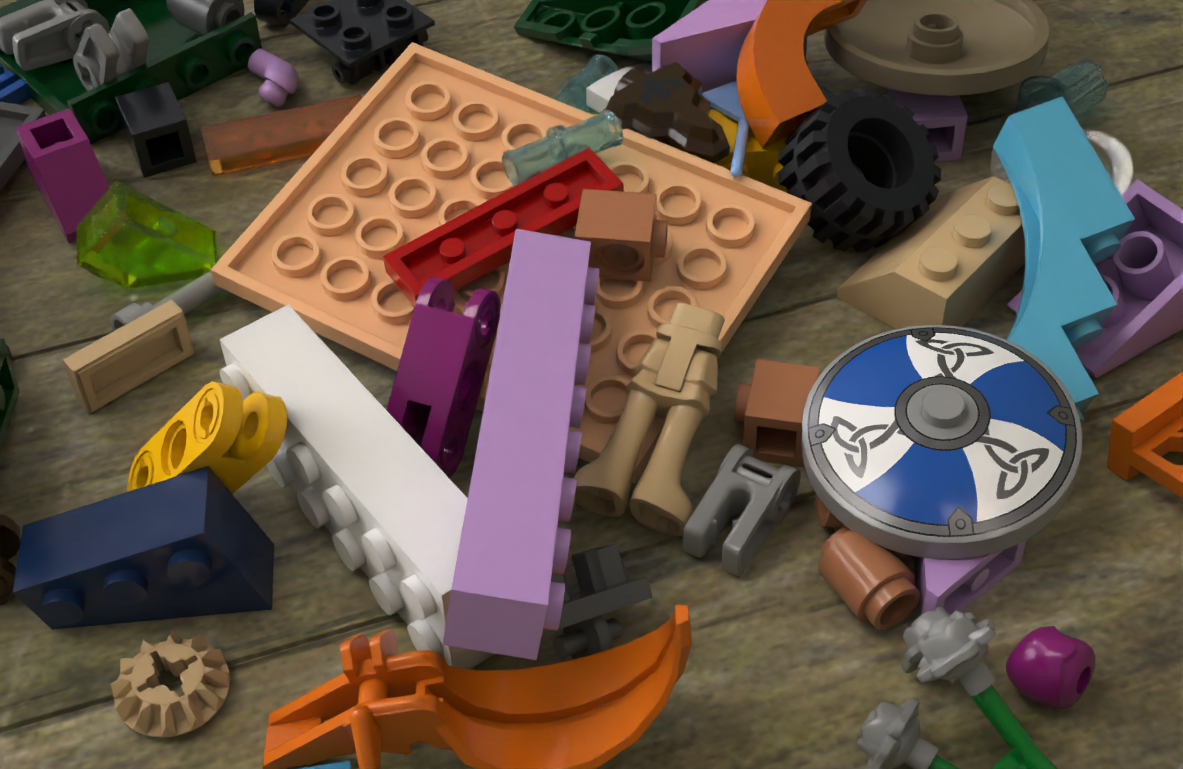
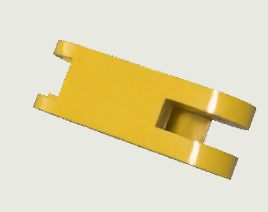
[127,381,287,494]

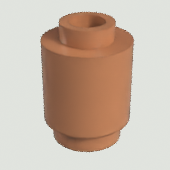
[818,527,921,630]

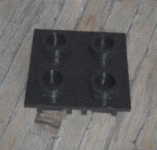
[290,0,435,84]

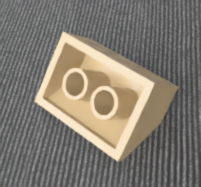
[837,176,1025,329]

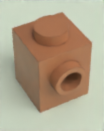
[734,359,821,467]

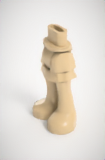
[573,303,725,536]

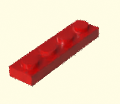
[383,147,624,307]

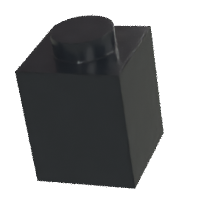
[115,82,197,178]

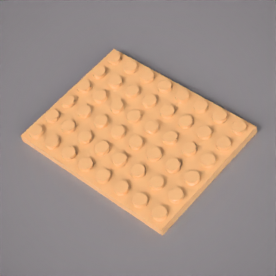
[210,42,812,484]

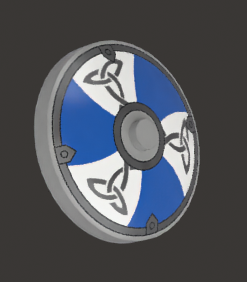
[802,325,1082,559]

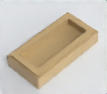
[63,299,195,414]

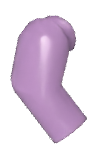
[248,48,299,107]

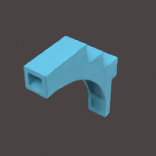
[993,96,1135,424]

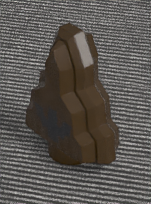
[599,62,730,163]

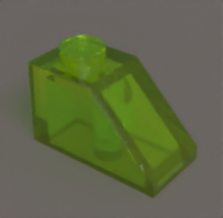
[77,181,218,289]

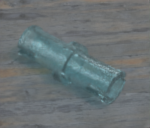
[502,110,623,187]

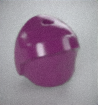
[1005,626,1096,709]

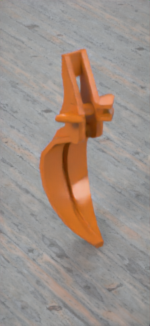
[262,604,692,769]

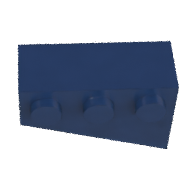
[12,466,274,630]

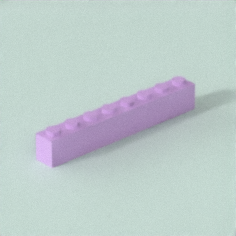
[442,229,600,660]

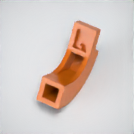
[736,0,868,148]

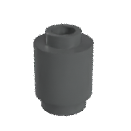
[167,0,245,35]

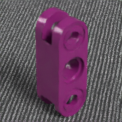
[386,277,501,479]

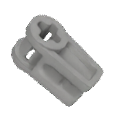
[0,0,110,71]
[73,8,149,91]
[683,444,801,577]

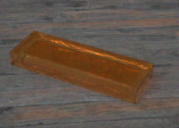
[200,94,362,176]

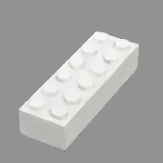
[220,304,494,670]

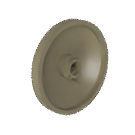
[824,0,1050,96]

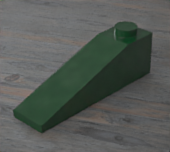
[514,0,708,63]

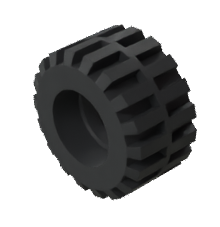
[777,88,941,252]

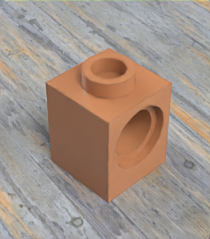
[574,189,668,282]

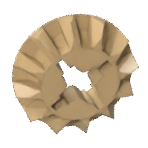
[110,630,230,738]

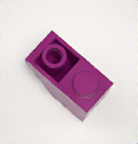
[15,108,123,243]

